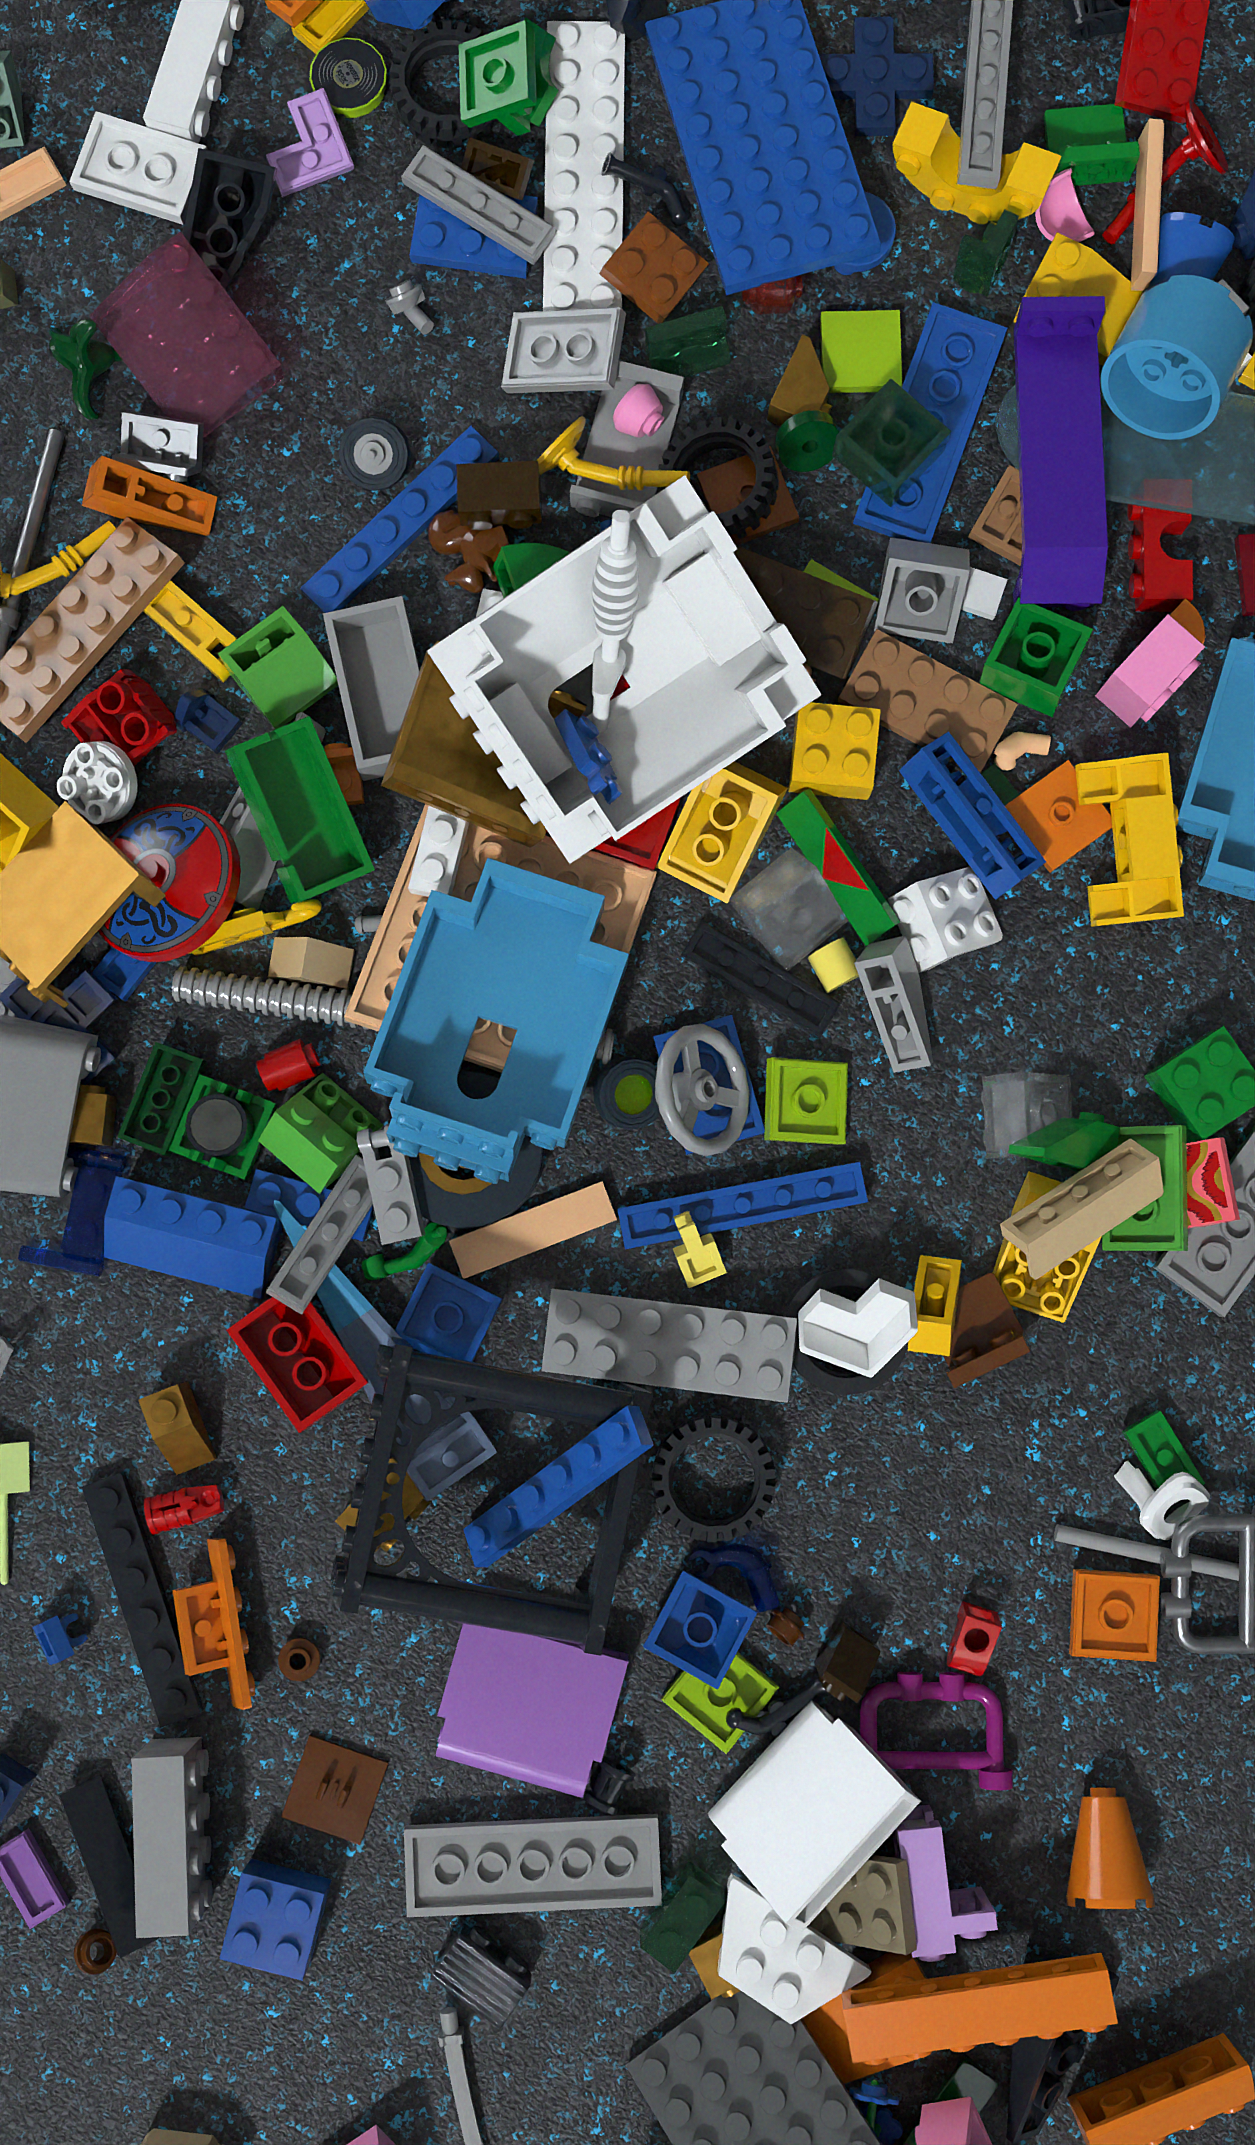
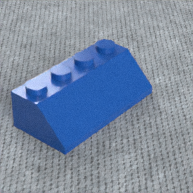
[104,1176,283,1299]

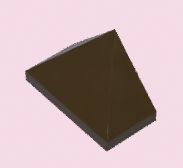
[461,137,534,200]

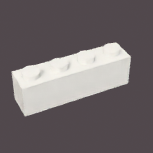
[143,0,244,143]

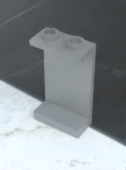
[570,361,684,517]

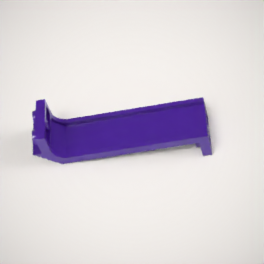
[1013,296,1108,611]

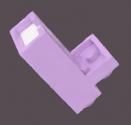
[891,1805,998,1962]

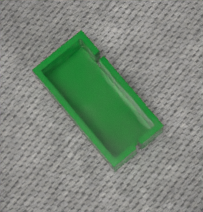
[225,716,375,903]

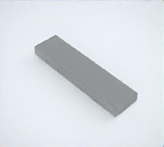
[401,145,555,265]
[266,1154,373,1315]

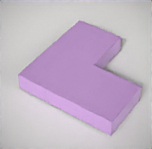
[266,88,354,197]

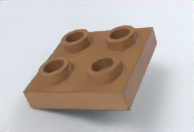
[968,465,1022,566]

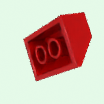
[226,1297,369,1433]

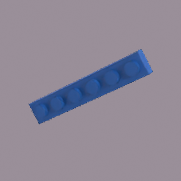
[300,426,500,613]
[617,1162,868,1249]
[463,1405,654,1567]

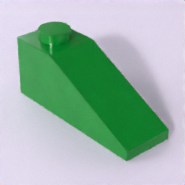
[1008,1112,1120,1173]

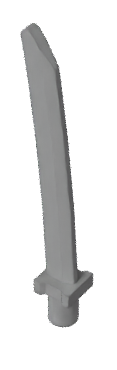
[438,2007,484,2145]

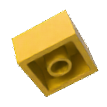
[788,702,881,800]

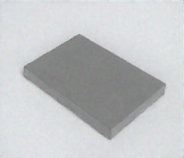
[501,307,626,393]

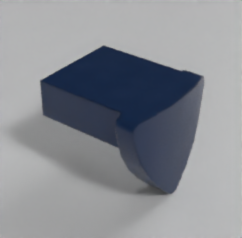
[175,688,242,754]

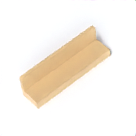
[1000,1138,1164,1280]

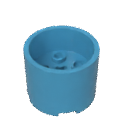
[1101,275,1253,440]

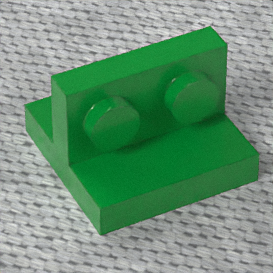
[458,20,537,136]

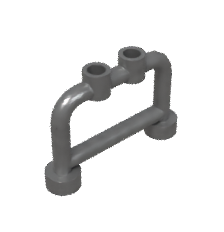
[1160,1505,1255,1659]

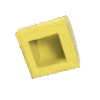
[808,937,859,993]

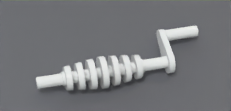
[591,510,639,732]

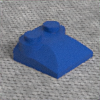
[643,1570,758,1690]

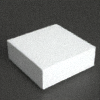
[961,567,1008,620]

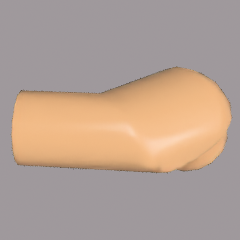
[994,732,1051,770]

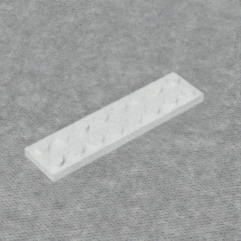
[543,21,625,311]

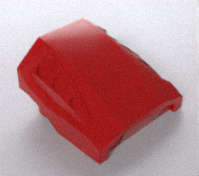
[61,669,177,766]

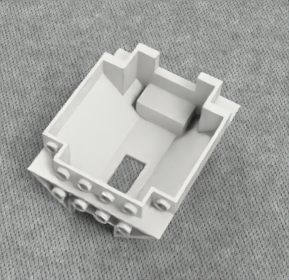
[427,475,822,864]

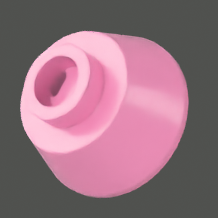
[613,384,664,438]

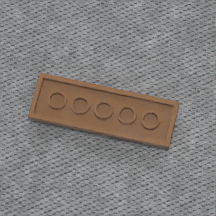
[0,517,185,743]

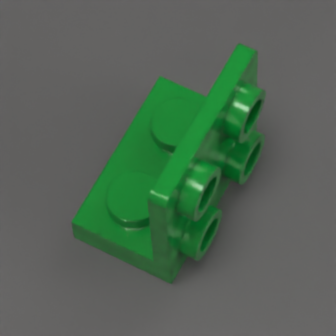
[1043,104,1140,186]

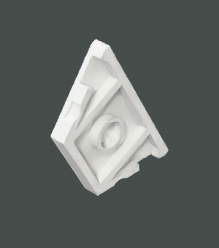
[717,1873,872,2024]

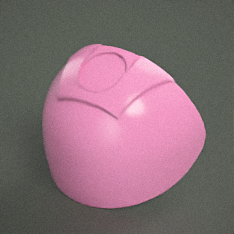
[1035,168,1095,242]

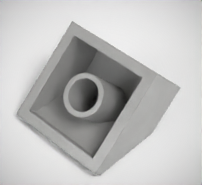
[874,537,970,644]

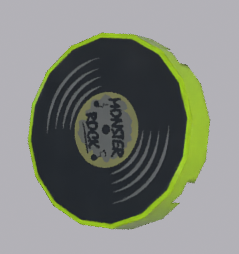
[309,38,388,118]

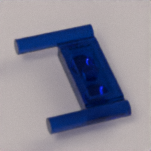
[18,1145,127,1277]

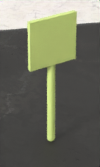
[0,1441,30,1585]

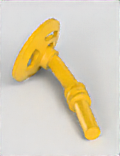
[536,416,690,490]
[0,521,116,598]

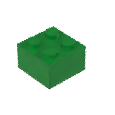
[979,597,1093,718]
[1144,1026,1255,1143]

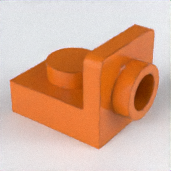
[324,743,365,805]

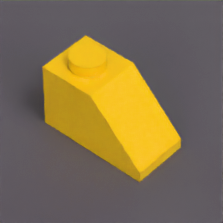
[908,1255,962,1356]

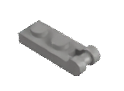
[357,1124,425,1245]

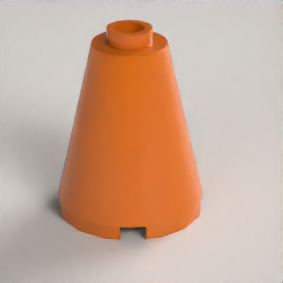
[1066,1787,1155,1909]

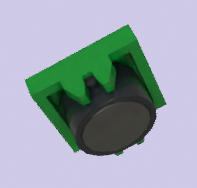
[169,1074,278,1181]

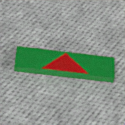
[776,789,901,946]

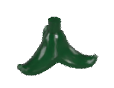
[49,320,128,420]

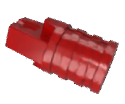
[144,1485,225,1535]

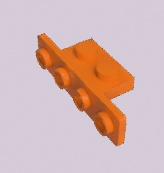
[172,1538,255,1710]

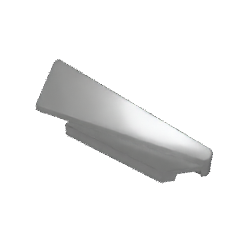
[220,712,326,911]

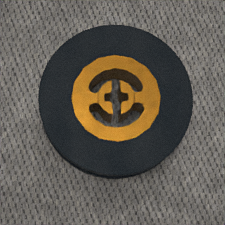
[385,1071,544,1229]

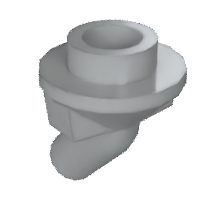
[385,279,434,334]

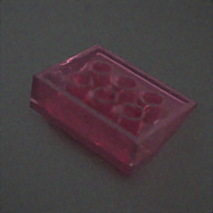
[89,232,284,438]

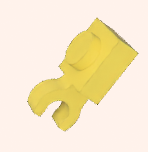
[672,1211,727,1288]

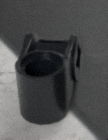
[1063,0,1131,41]

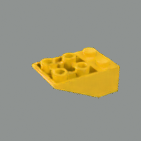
[993,1171,1102,1323]

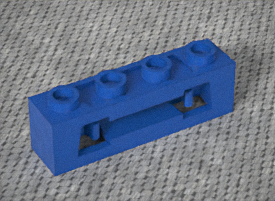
[899,731,1046,900]

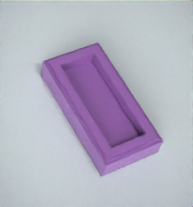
[0,1828,70,1929]

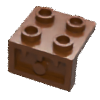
[943,1272,1032,1388]

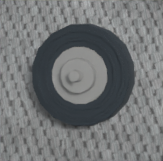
[339,416,411,491]

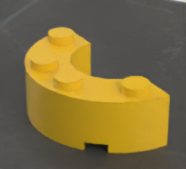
[893,101,1062,224]

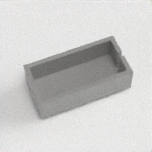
[323,596,420,781]
[131,1737,213,1938]

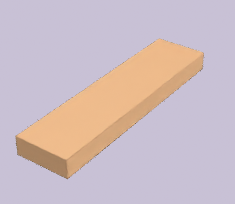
[1131,118,1164,291]
[449,1182,617,1279]

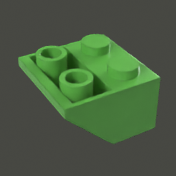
[218,606,338,729]
[258,1073,384,1194]

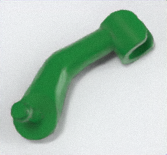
[361,1222,447,1281]

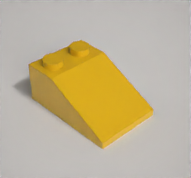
[1013,232,1143,366]
[656,761,788,904]

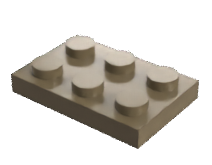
[809,1855,917,1955]

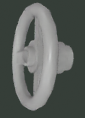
[655,1024,750,1156]

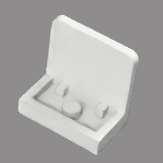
[887,867,1003,973]

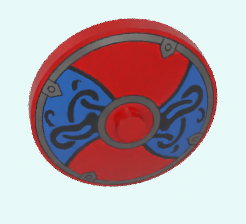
[98,804,241,962]

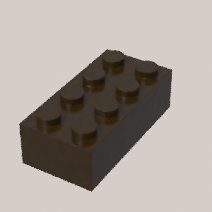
[733,545,878,679]

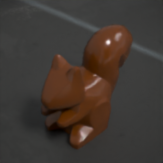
[428,510,512,593]

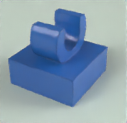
[33,1614,88,1665]

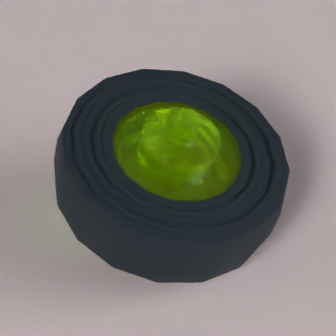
[593,1056,660,1130]

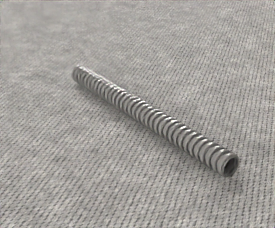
[172,966,615,1065]

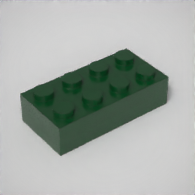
[117,1042,208,1157]

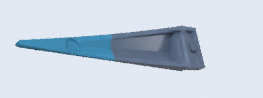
[273,1200,497,1502]

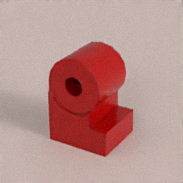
[947,1601,1002,1676]

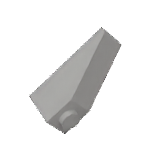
[854,936,933,1073]

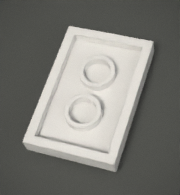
[69,111,208,225]

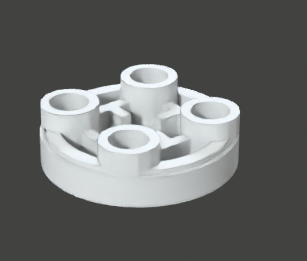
[57,741,137,824]

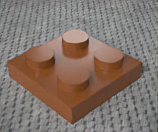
[599,212,709,326]

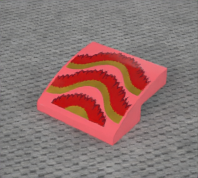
[1187,1137,1240,1229]

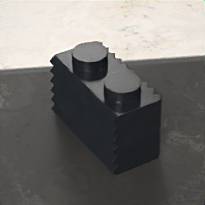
[430,1923,532,2029]

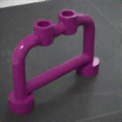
[860,1672,1013,1790]

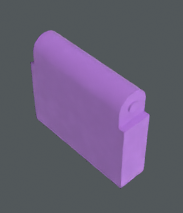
[436,1624,629,1798]

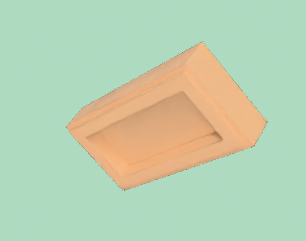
[0,146,67,221]

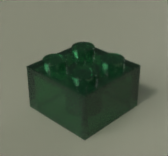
[832,379,952,507]

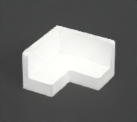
[798,1278,918,1378]

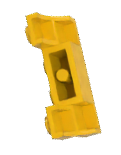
[1075,753,1184,927]

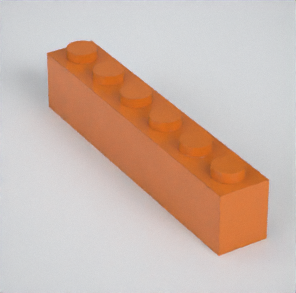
[842,1953,1118,2065]

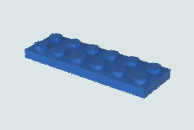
[853,302,1008,543]

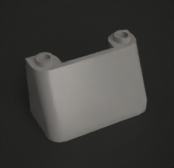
[0,1014,101,1197]

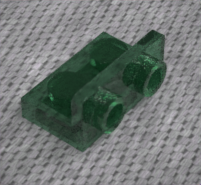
[953,209,1019,297]
[645,306,731,377]

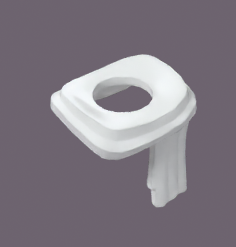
[1114,1461,1210,1540]

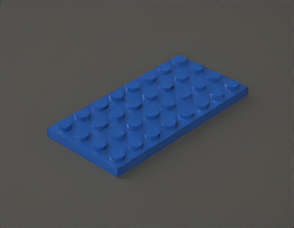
[645,0,881,295]

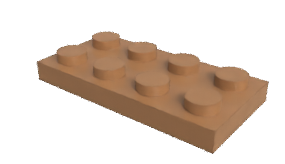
[837,629,1018,773]

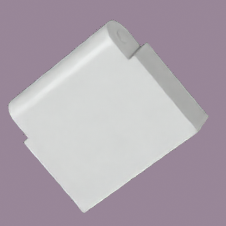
[707,1700,921,1932]

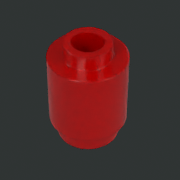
[256,1038,321,1091]

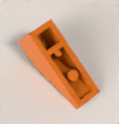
[82,456,218,536]

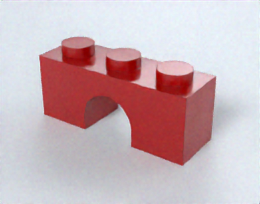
[1127,482,1193,612]

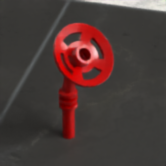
[1102,100,1228,244]

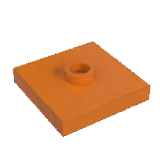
[1005,760,1112,873]
[1069,1569,1160,1662]

